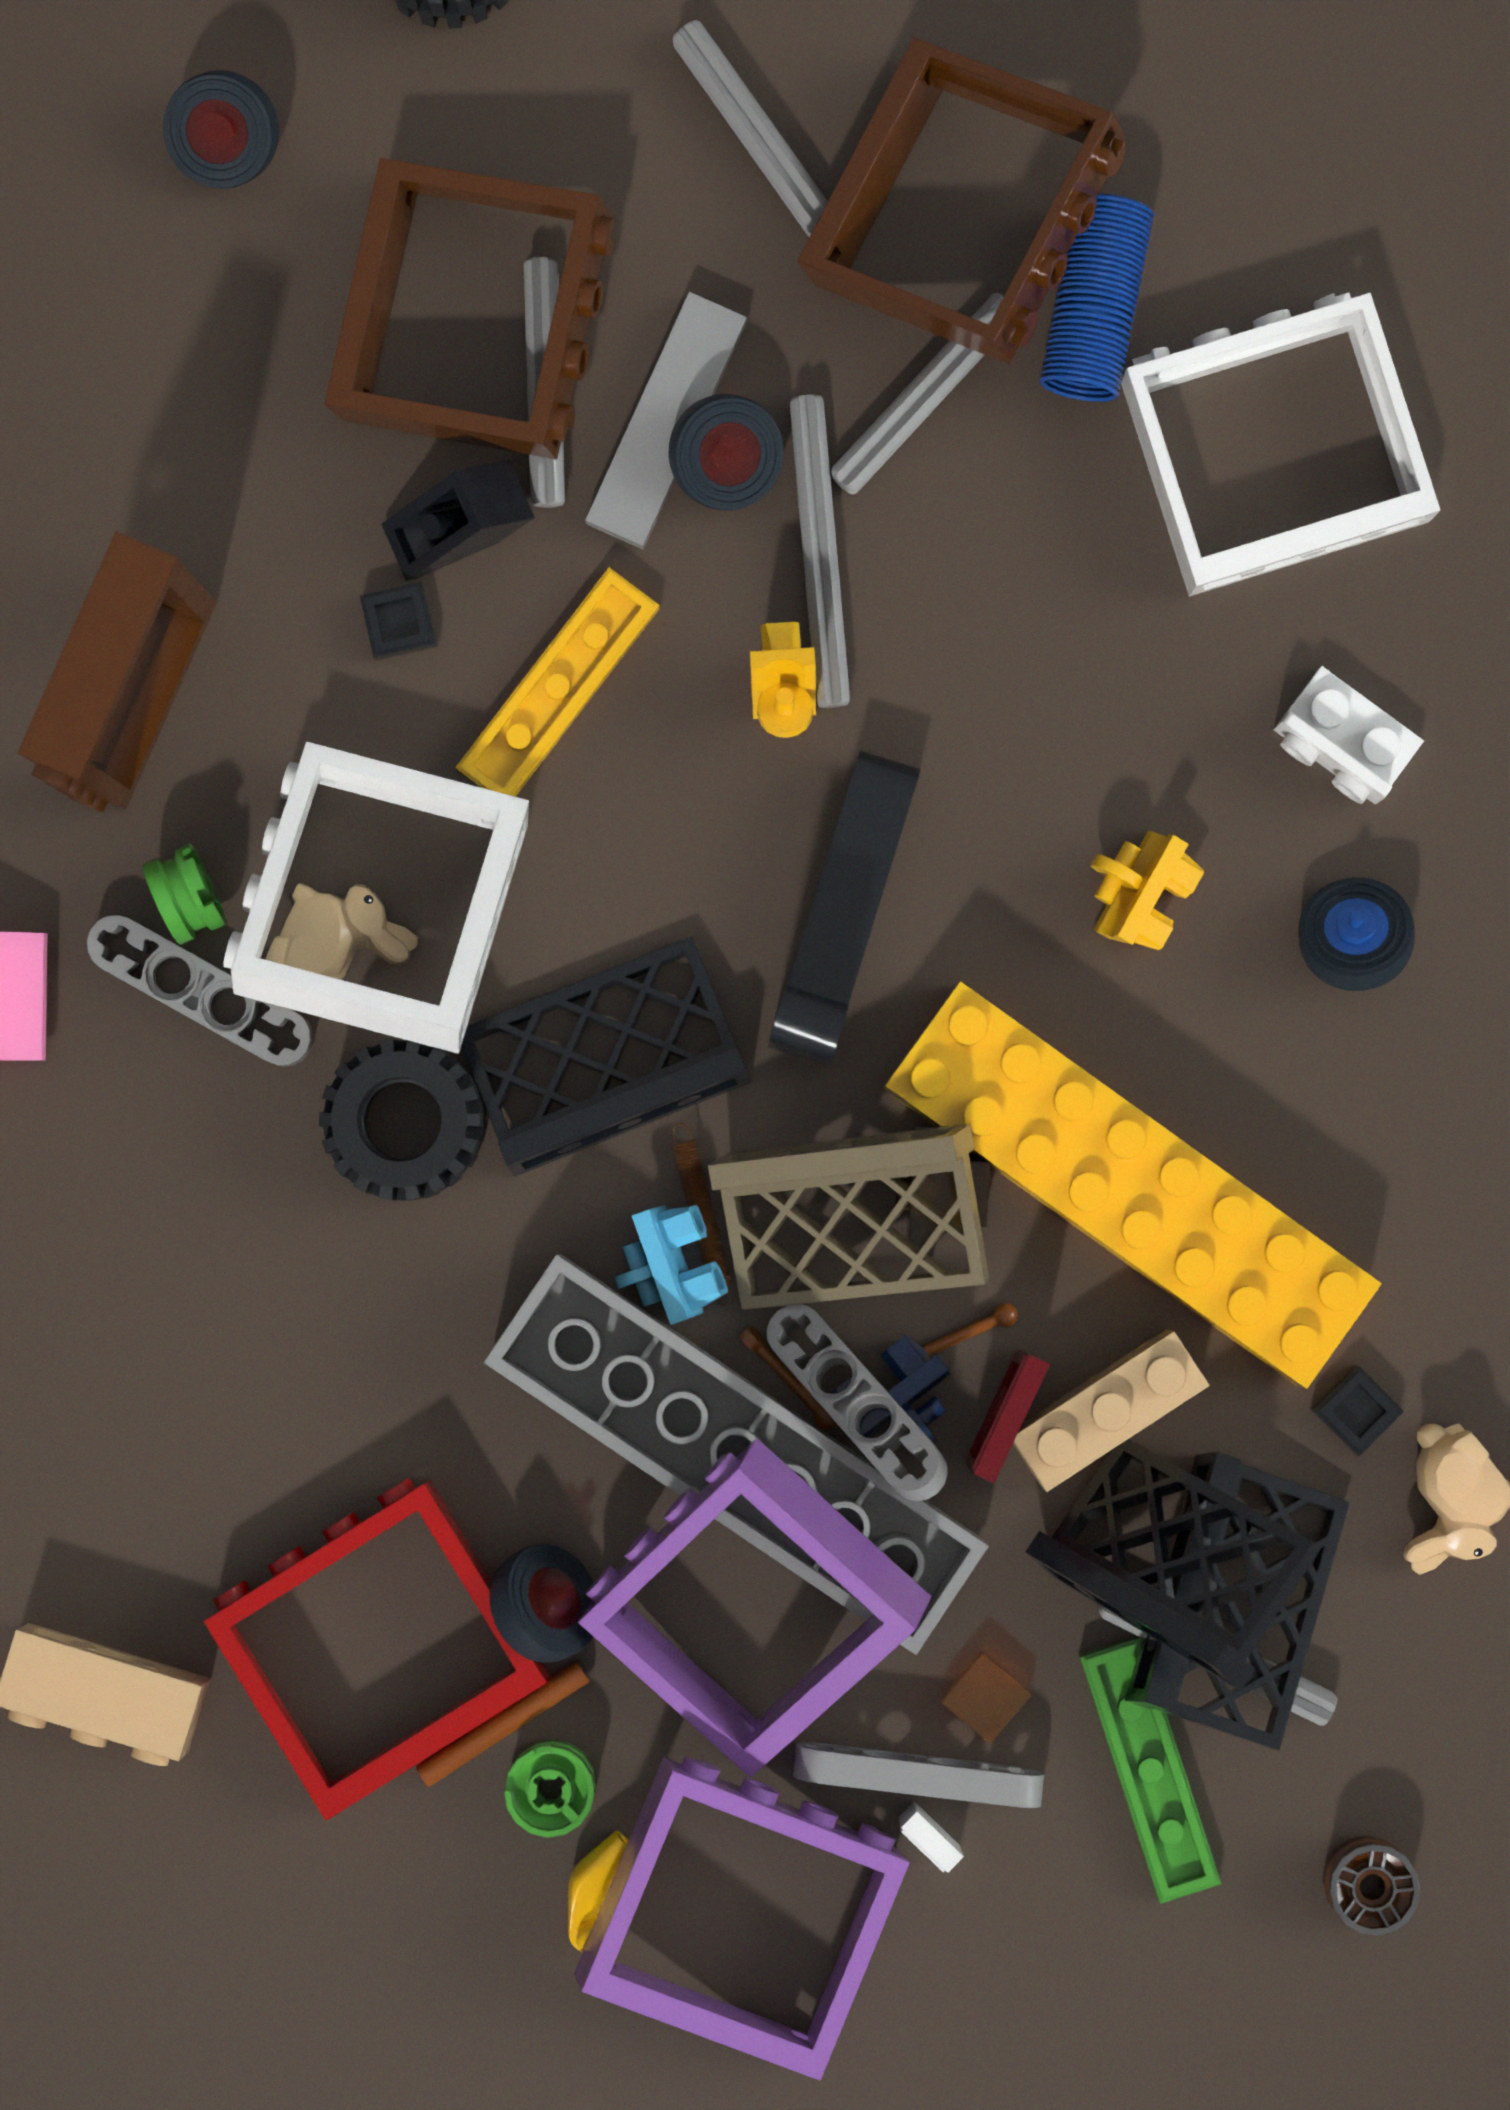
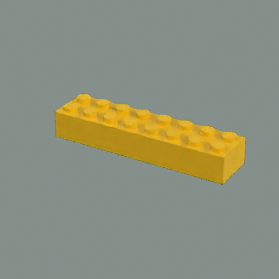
[882,981,1382,1389]

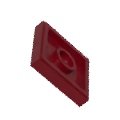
[965,1350,1050,1483]

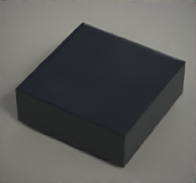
[360,582,437,660]
[1311,1365,1404,1456]

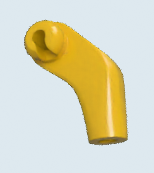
[568,1830,629,1953]

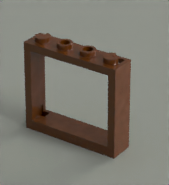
[797,37,1126,365]
[324,158,615,460]
[17,531,217,813]

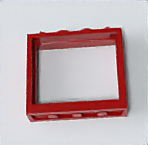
[203,1478,550,1821]

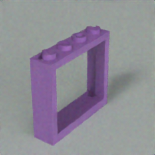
[578,1438,931,1778]
[574,1756,910,2081]

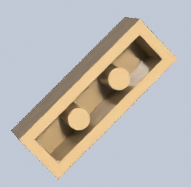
[1013,1329,1210,1492]
[0,1623,211,1766]

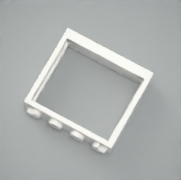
[1121,292,1440,597]
[224,741,529,1054]

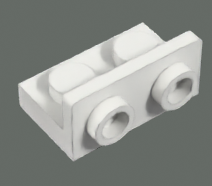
[1274,666,1424,804]

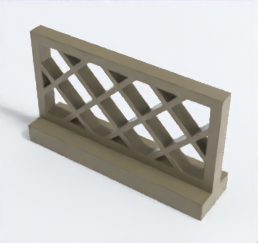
[708,1124,990,1310]

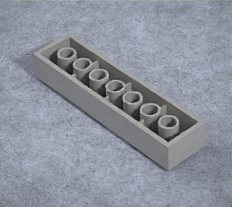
[484,1254,989,1655]

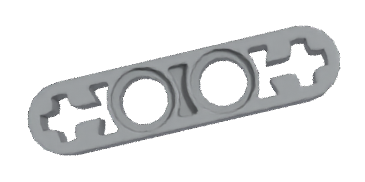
[87,915,314,1067]
[767,1304,948,1501]
[792,1742,1045,1808]

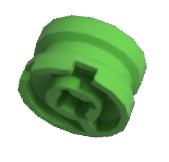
[142,843,227,945]
[504,1739,597,1838]

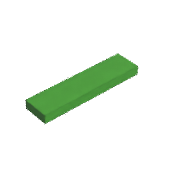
[1079,1636,1221,1904]

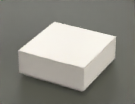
[899,1801,964,1873]

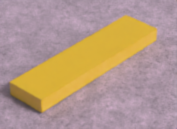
[455,567,660,797]

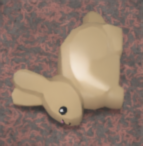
[265,883,418,980]
[1403,1423,1510,1575]

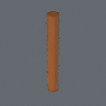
[416,1660,591,1788]

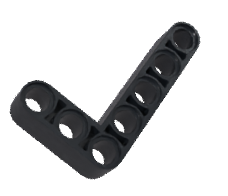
[768,750,921,1066]

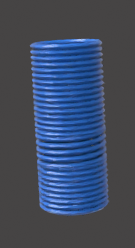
[1039,193,1155,402]

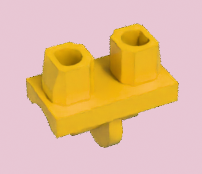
[750,622,816,738]
[1090,830,1204,950]

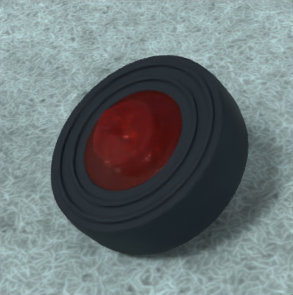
[163,70,279,189]
[668,394,784,511]
[489,1544,594,1663]

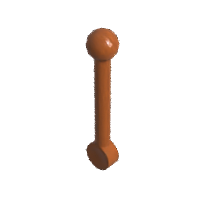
[921,1302,1018,1356]
[739,1325,838,1430]

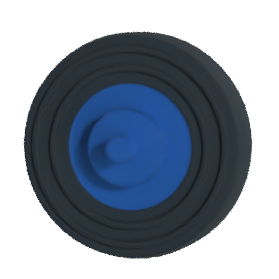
[1298,877,1415,991]

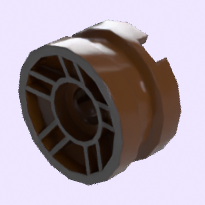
[1322,1836,1421,1936]

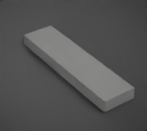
[585,292,747,550]

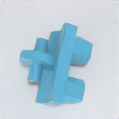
[614,1205,728,1325]

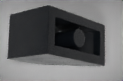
[381,460,535,581]

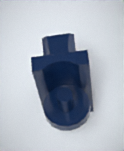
[833,1335,951,1448]

